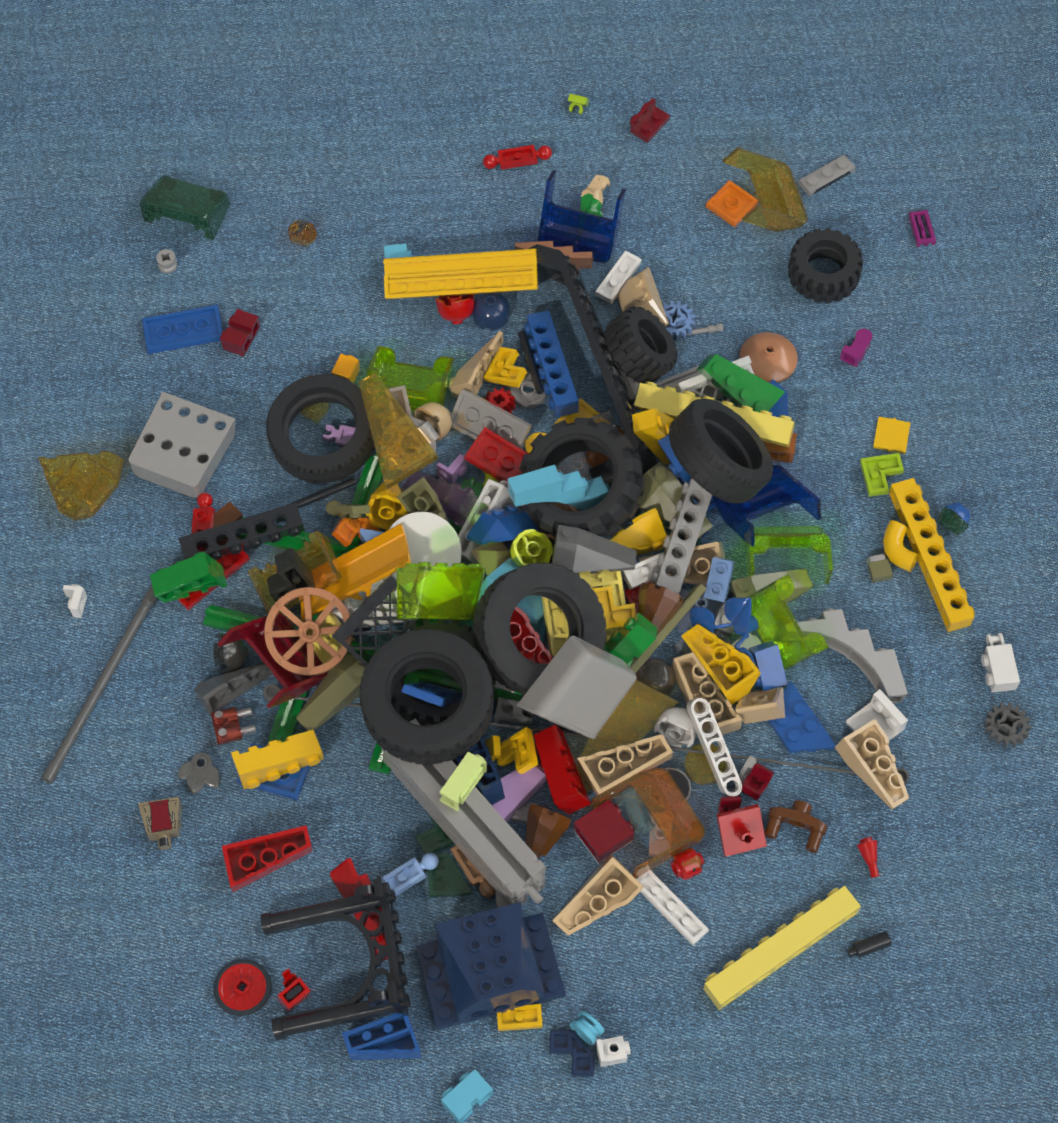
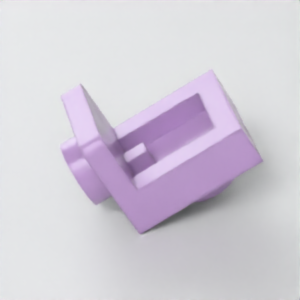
[436,454,467,484]

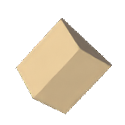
[735,687,785,724]

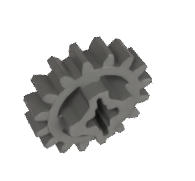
[984,702,1032,748]

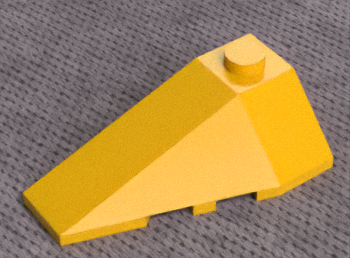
[681,624,761,705]

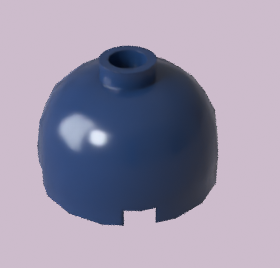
[472,292,510,331]

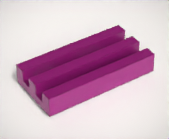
[908,210,936,247]

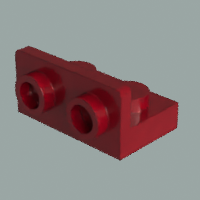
[630,98,670,143]

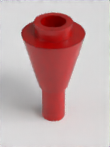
[856,837,879,878]

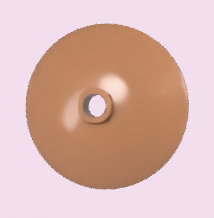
[739,332,798,383]

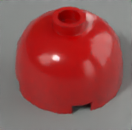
[435,294,475,324]

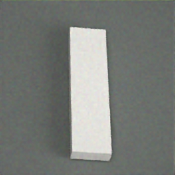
[637,868,709,946]

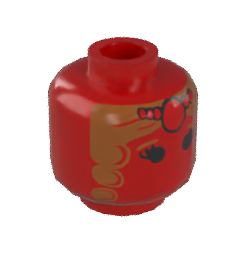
[671,848,705,880]

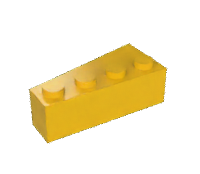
[632,408,674,465]

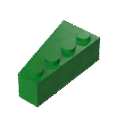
[697,354,785,413]
[604,613,657,667]

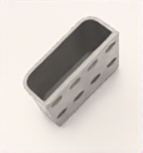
[129,391,236,498]
[516,636,637,740]

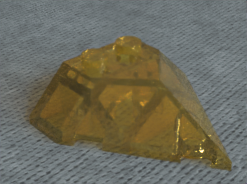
[38,451,124,521]

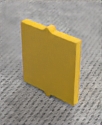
[873,417,911,454]

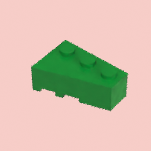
[150,552,227,603]

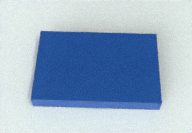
[237,743,310,801]

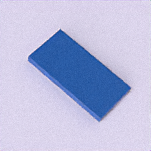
[142,305,223,354]
[402,682,462,707]

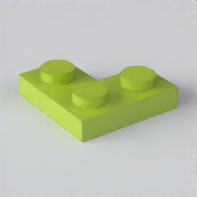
[860,453,904,497]

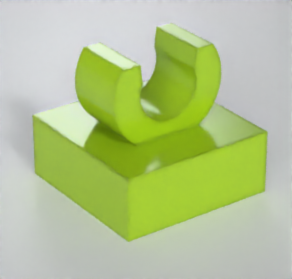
[568,93,589,115]

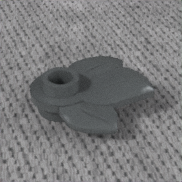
[178,752,220,794]

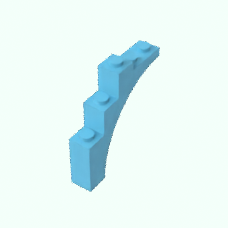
[508,465,610,511]

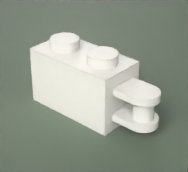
[981,633,1020,693]

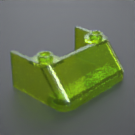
[745,526,833,584]

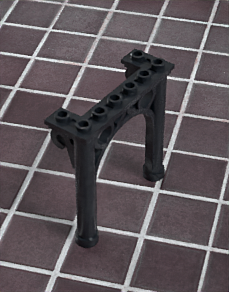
[261,875,411,1041]

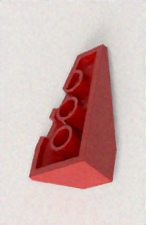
[510,606,553,664]

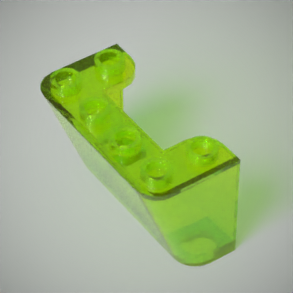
[397,562,486,620]

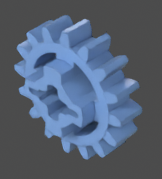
[663,300,695,341]

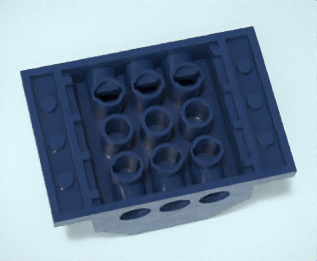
[416,902,566,1030]

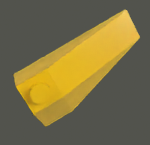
[608,508,667,556]

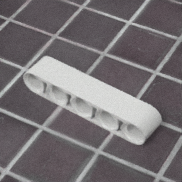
[687,697,742,796]

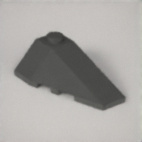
[552,525,637,575]
[194,662,273,716]

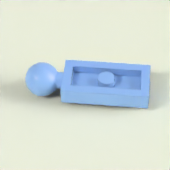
[382,853,439,896]

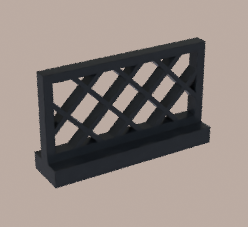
[332,574,428,667]

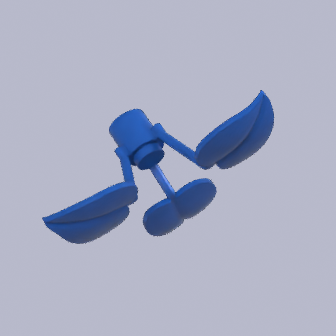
[690,597,758,663]

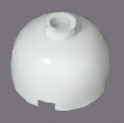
[654,708,697,748]

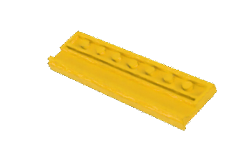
[383,249,538,299]

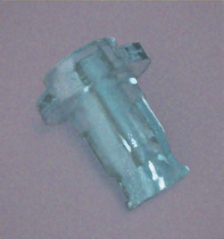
[614,787,655,834]

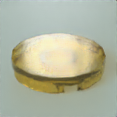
[685,744,727,785]

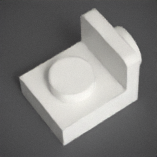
[63,584,87,618]

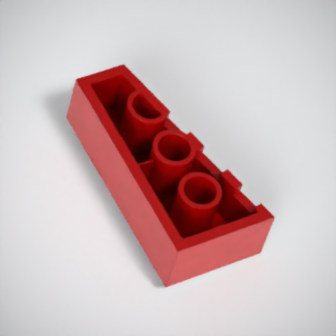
[222,825,313,892]

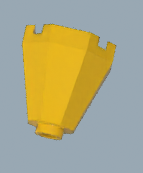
[366,481,408,531]

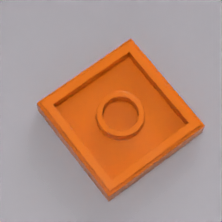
[706,180,759,228]

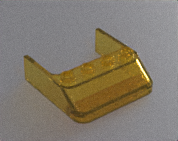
[722,147,808,232]

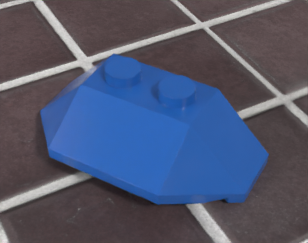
[467,504,539,545]

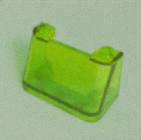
[366,346,454,411]
[747,574,829,669]

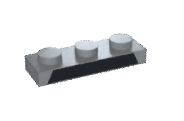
[799,155,855,197]

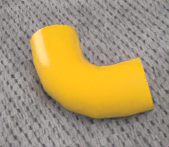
[883,520,918,572]

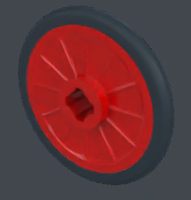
[214,959,271,1016]

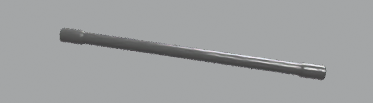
[41,584,157,784]

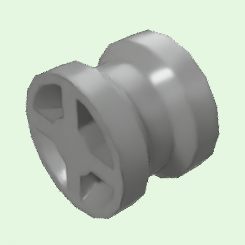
[156,249,177,273]

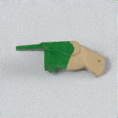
[579,175,610,241]

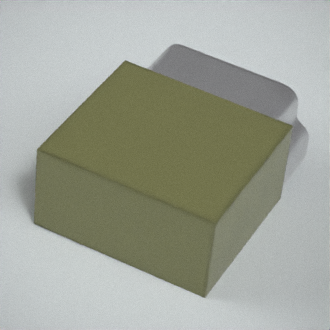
[866,554,893,583]

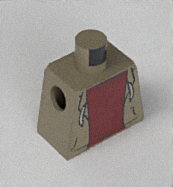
[138,797,182,850]

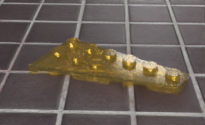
[359,372,438,490]
[576,680,678,792]

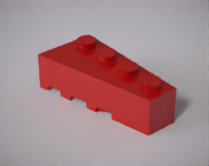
[533,724,591,815]

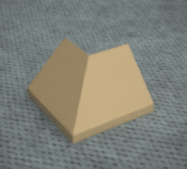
[471,542,512,575]

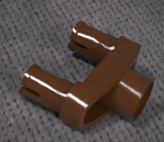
[765,800,828,853]

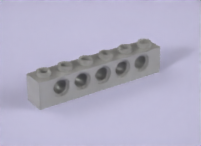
[650,478,712,594]

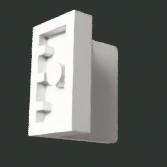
[846,690,908,741]

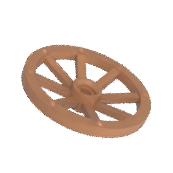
[265,587,353,676]

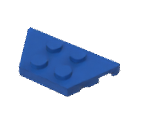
[767,681,836,753]

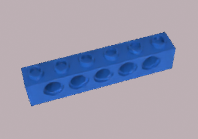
[524,310,579,417]

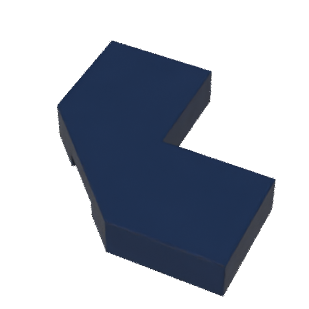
[549,1030,594,1077]

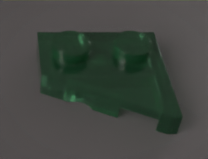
[428,853,471,898]

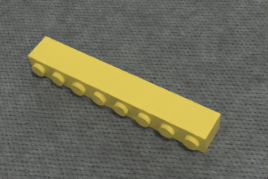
[634,381,795,448]
[703,886,861,1010]

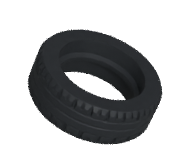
[266,374,377,484]
[669,399,773,504]

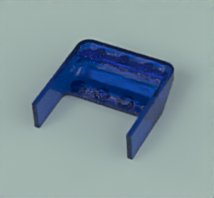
[538,170,626,263]
[713,465,821,547]

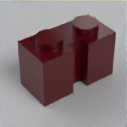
[220,309,260,357]

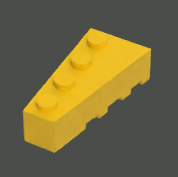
[231,730,324,789]

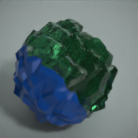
[938,502,970,535]

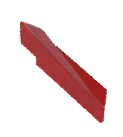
[330,857,388,960]

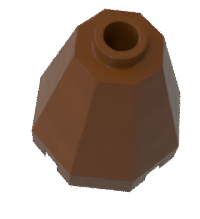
[638,583,684,634]
[525,804,571,859]

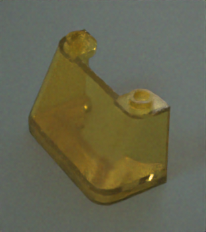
[247,531,342,615]

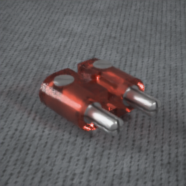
[211,707,256,745]

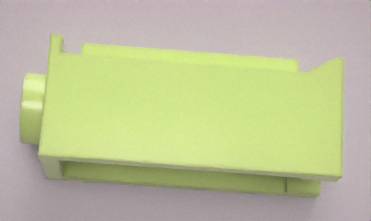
[439,752,487,811]

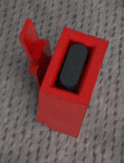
[277,968,311,1013]

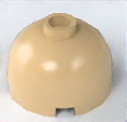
[413,402,452,442]

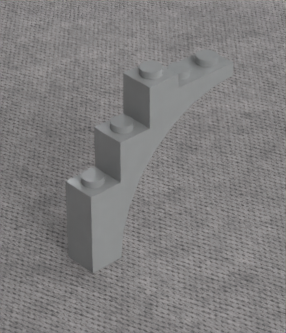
[781,608,908,704]

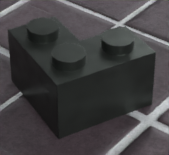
[266,547,316,602]

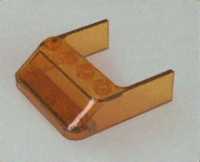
[591,768,705,878]

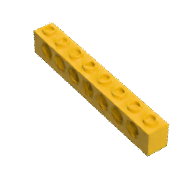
[889,478,975,632]

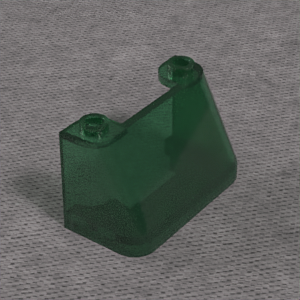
[139,176,230,240]

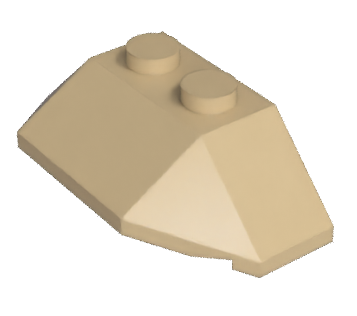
[617,267,669,326]

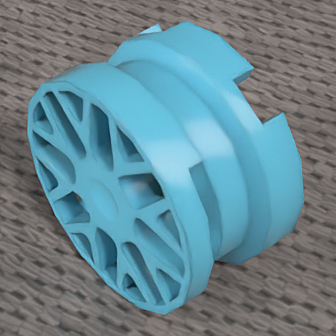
[569,1011,605,1045]

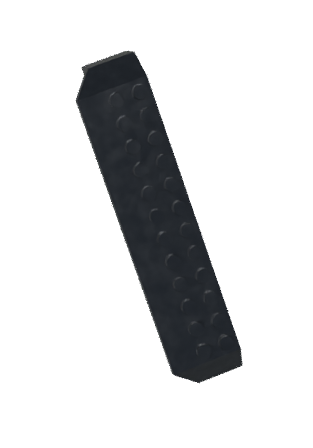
[527,244,658,488]

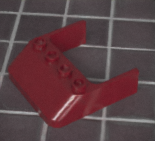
[217,613,328,708]

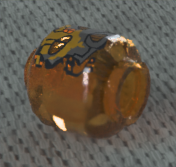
[288,219,317,246]

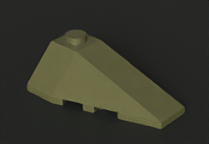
[637,462,713,539]
[397,477,448,522]
[729,569,813,622]
[296,654,365,731]

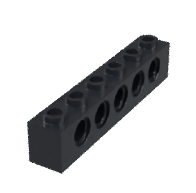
[178,502,305,560]

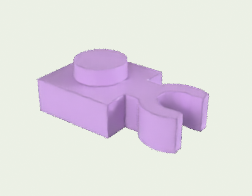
[323,425,355,447]

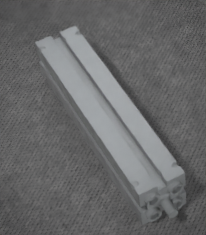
[382,719,546,905]

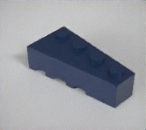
[452,736,505,805]

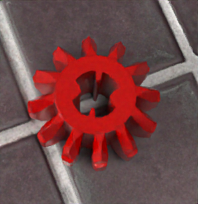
[483,387,516,414]

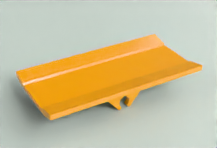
[300,524,411,621]

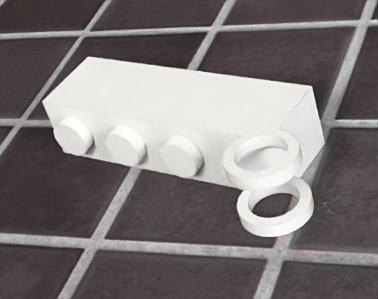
[458,479,514,565]

